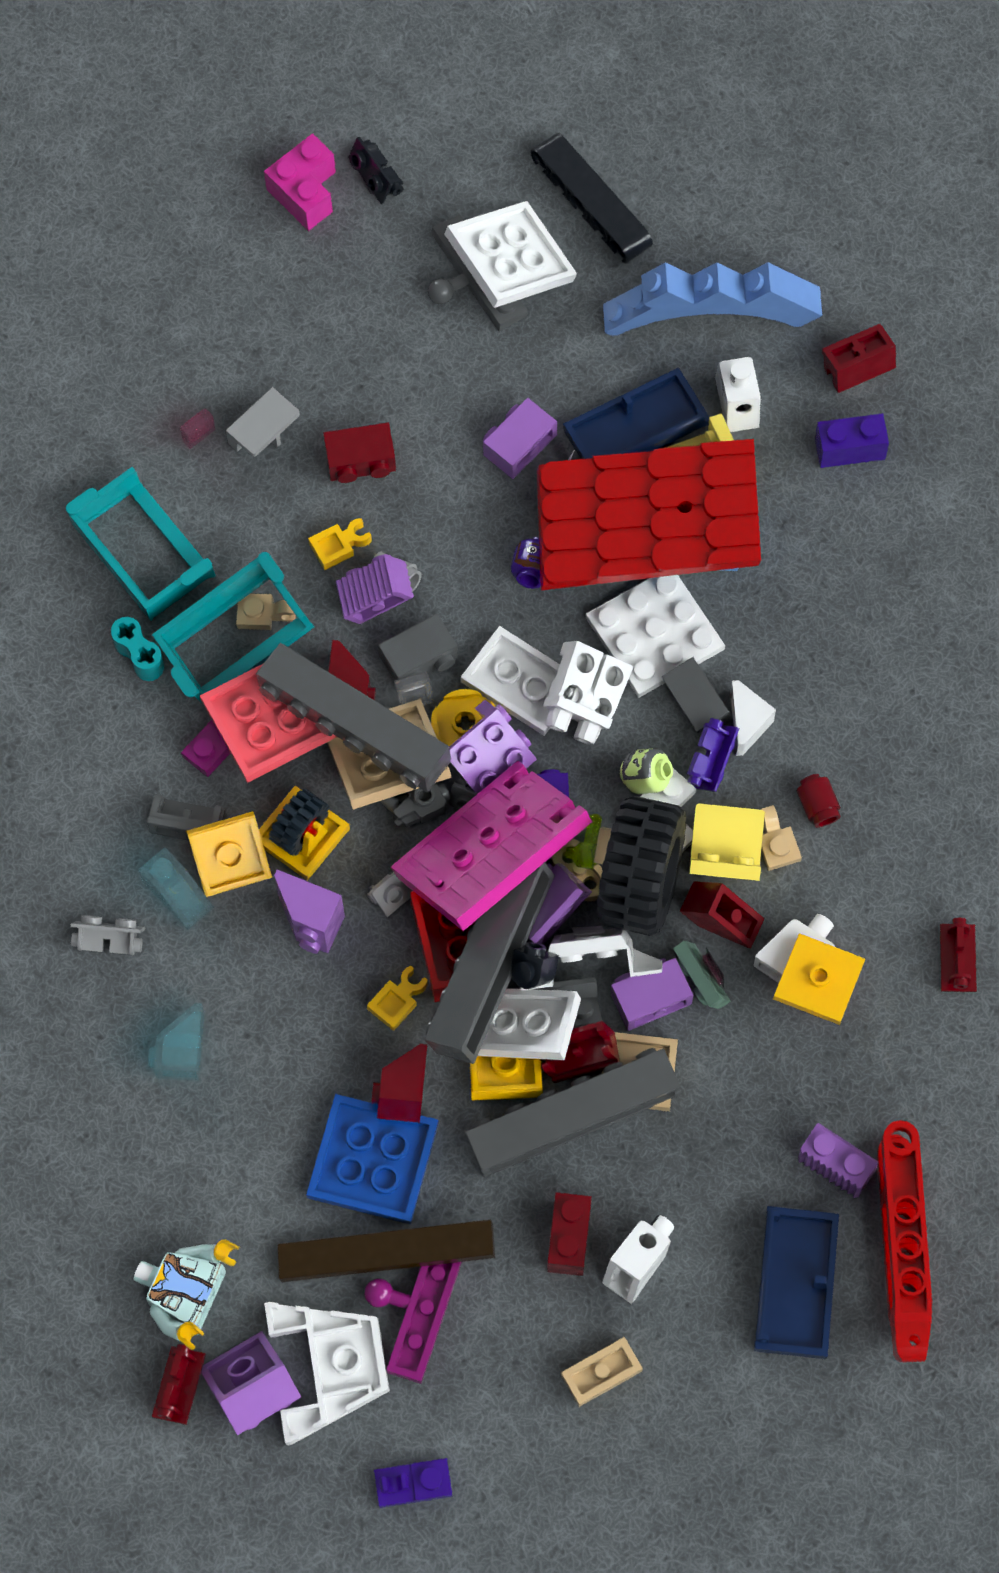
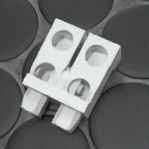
[543,641,633,744]

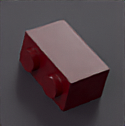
[323,422,396,483]
[547,1192,592,1276]

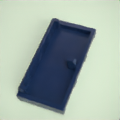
[563,367,709,459]
[754,1206,839,1359]

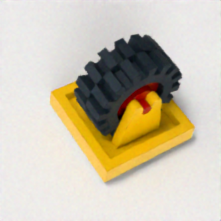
[259,786,350,881]

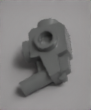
[379,782,451,827]

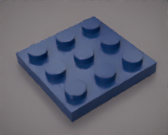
[306,1094,439,1225]

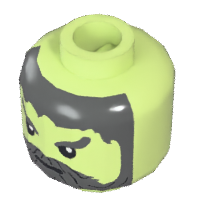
[620,748,673,794]

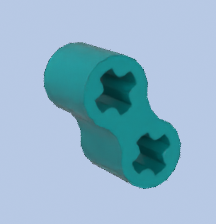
[111,617,164,681]

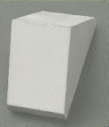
[730,680,776,756]

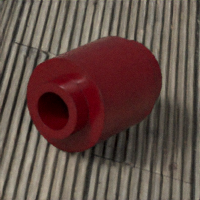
[796,774,841,828]

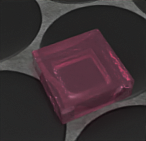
[180,408,216,449]

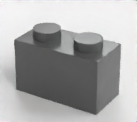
[378,613,458,689]

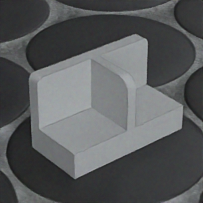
[226,387,300,457]

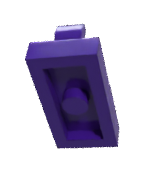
[374,1458,453,1508]

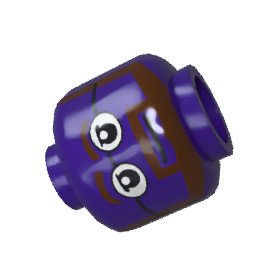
[511,537,541,589]

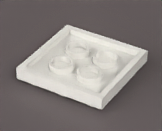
[444,201,577,308]
[586,575,725,698]

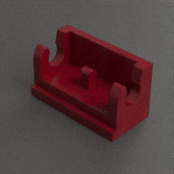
[822,324,896,393]
[541,1021,620,1083]

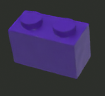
[815,413,889,468]

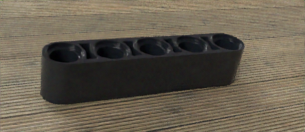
[530,133,653,264]

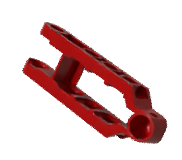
[877,1120,932,1362]

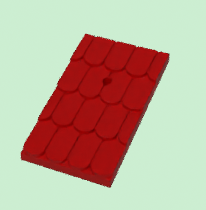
[537,439,761,590]

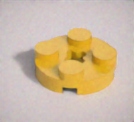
[431,689,495,746]

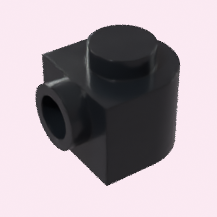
[511,943,559,989]

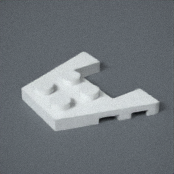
[264,1302,390,1445]

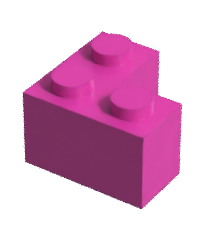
[264,133,336,231]

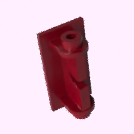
[940,917,977,992]
[152,1344,206,1425]

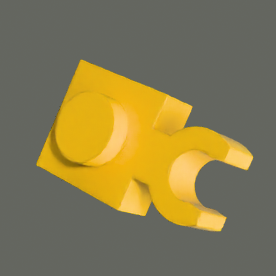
[308,518,372,571]
[367,966,428,1031]

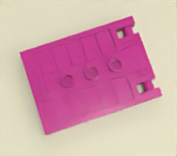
[391,761,592,931]

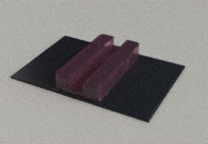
[702,948,724,988]

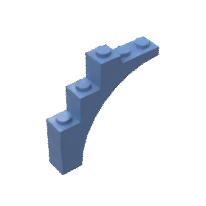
[603,262,822,336]

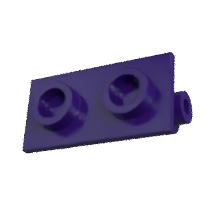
[686,718,740,792]

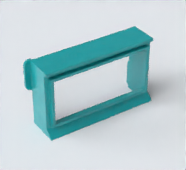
[66,467,216,621]
[152,552,314,704]

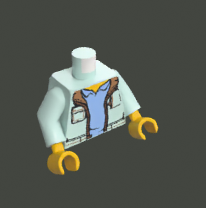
[134,1239,240,1350]

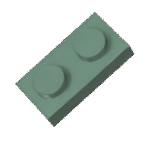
[673,941,731,1009]

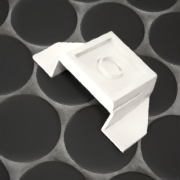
[521,928,662,991]

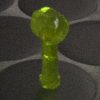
[565,814,602,870]

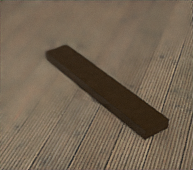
[278,1219,495,1282]

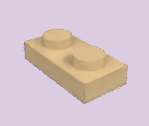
[561,1337,643,1407]

